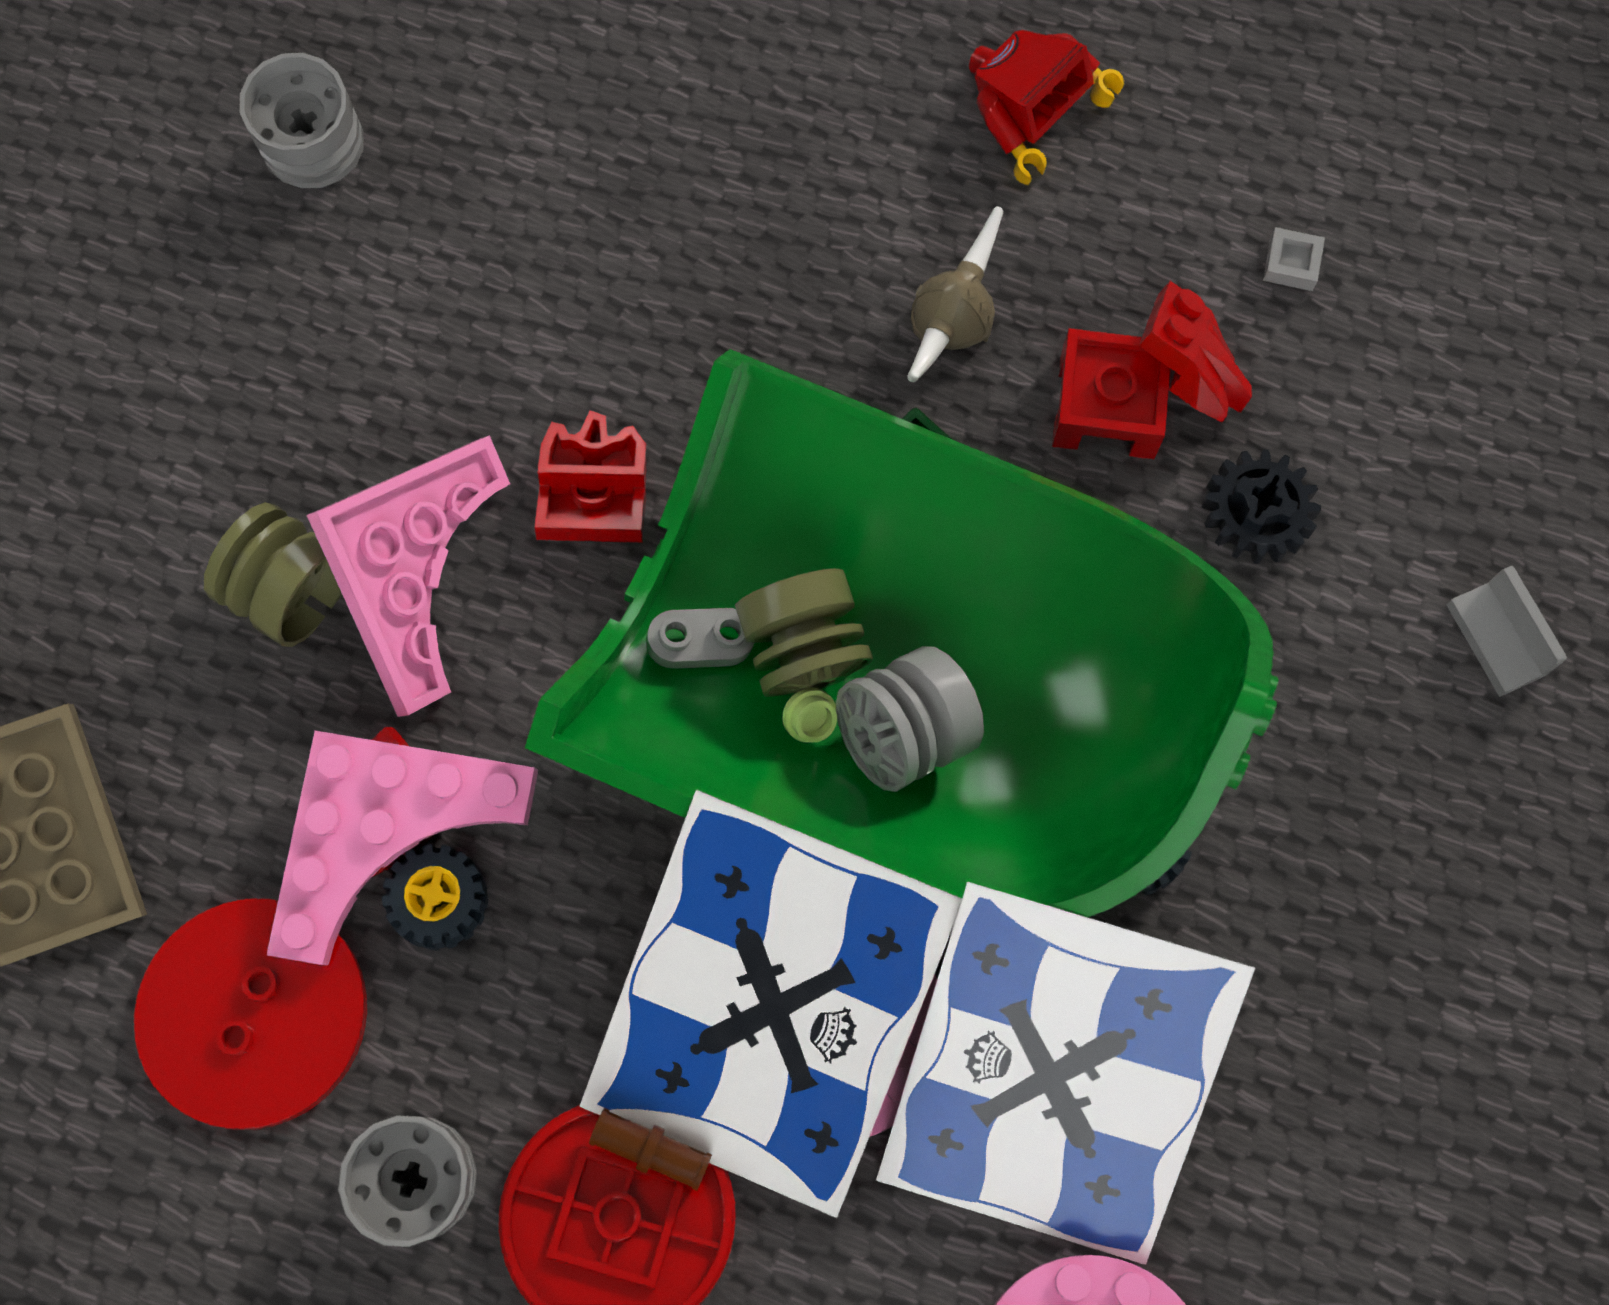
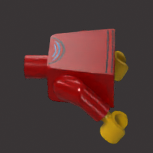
[969,30,1124,185]

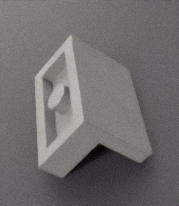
[1446,566,1567,697]

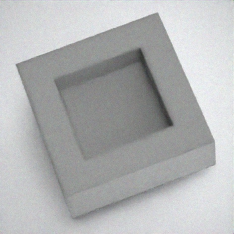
[1263,227,1325,291]

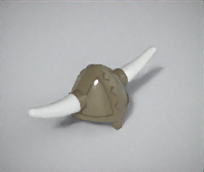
[907,206,1003,382]

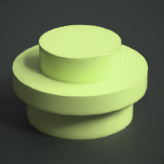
[783,688,837,742]

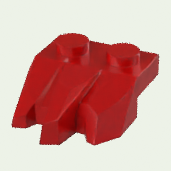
[1139,280,1252,423]
[534,410,646,543]

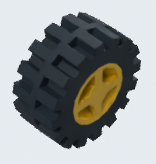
[382,844,489,950]

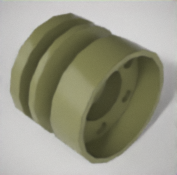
[204,502,342,647]
[735,568,873,697]

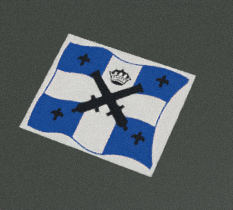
[579,790,962,1218]
[876,882,1255,1265]

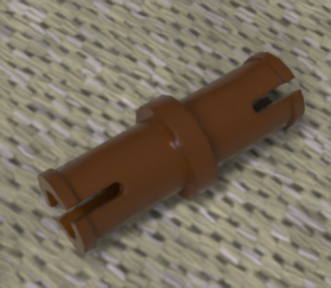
[589,1108,712,1191]

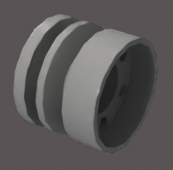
[240,53,364,188]
[836,646,984,792]
[338,1116,477,1247]

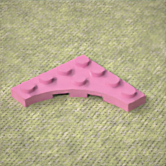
[307,435,510,717]
[267,731,538,965]

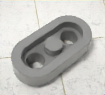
[646,608,754,669]

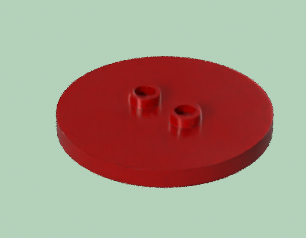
[134,898,367,1130]
[499,1105,736,1305]

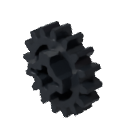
[1201,449,1321,564]

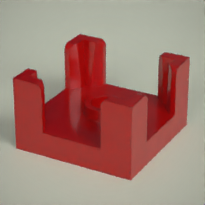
[1052,328,1170,459]

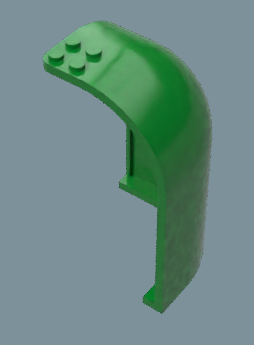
[525,349,1279,927]

